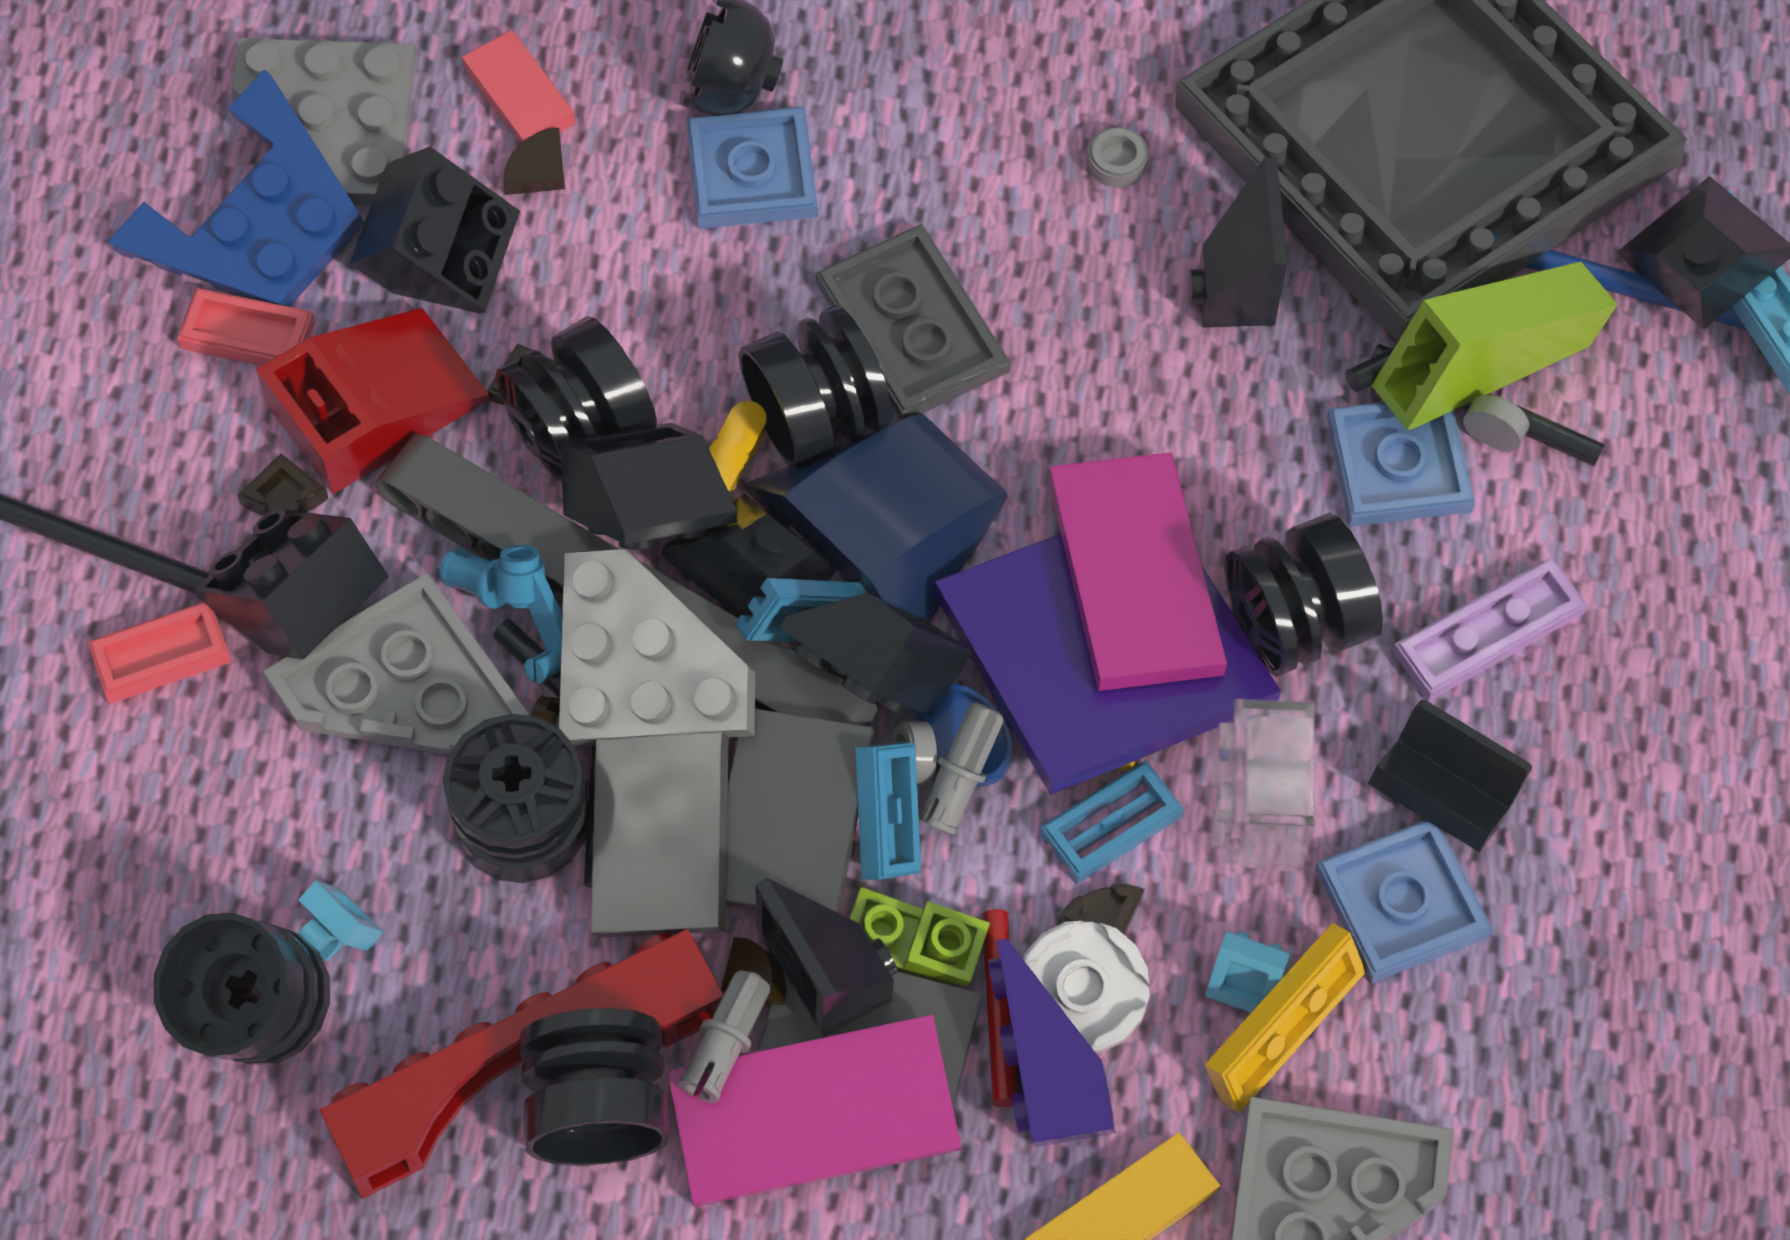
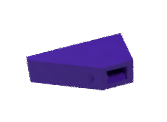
[988,939,1116,1147]

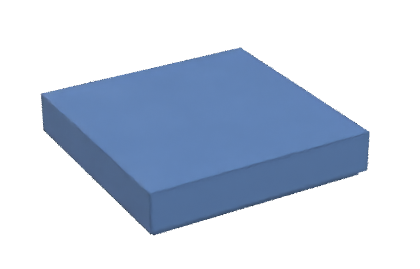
[686,106,818,229]
[1327,402,1475,527]
[1315,820,1493,984]

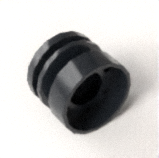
[738,305,893,468]
[495,316,657,482]
[1224,512,1383,677]
[442,714,589,883]
[154,913,330,1065]
[519,1008,670,1166]

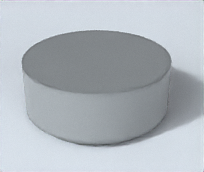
[1088,127,1148,188]
[1463,395,1529,451]
[891,721,937,786]

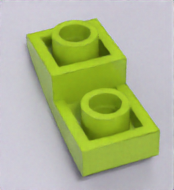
[849,887,990,986]

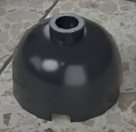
[680,0,783,115]

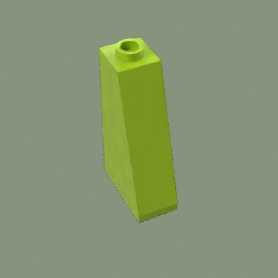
[1372,261,1618,430]

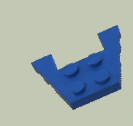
[107,69,364,307]

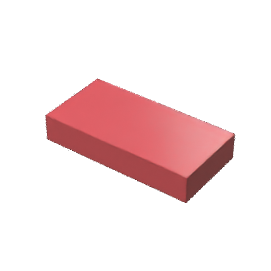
[462,30,576,144]
[177,288,315,366]
[88,602,232,704]

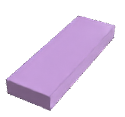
[1392,557,1588,702]

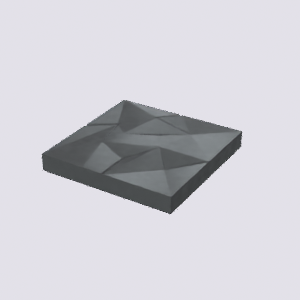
[1175,0,1687,342]

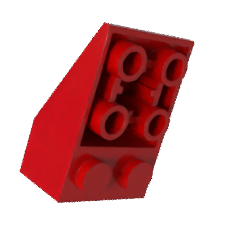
[256,308,490,494]

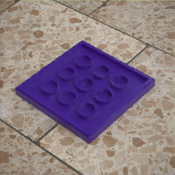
[933,533,1281,795]

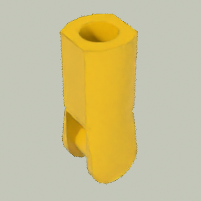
[709,401,767,496]

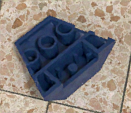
[743,413,1008,622]

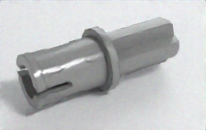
[919,703,1003,834]
[678,970,770,1104]

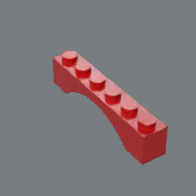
[320,929,723,1199]

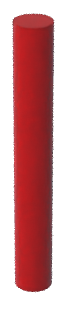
[982,909,1019,1107]

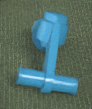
[439,545,563,684]

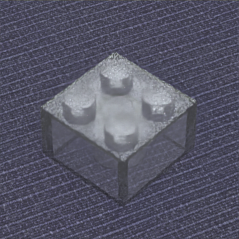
[1210,699,1315,874]

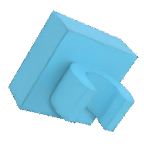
[298,880,385,961]
[1205,931,1290,1013]

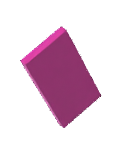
[1048,452,1227,691]
[667,1014,962,1207]

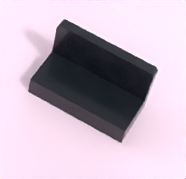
[1368,700,1532,853]

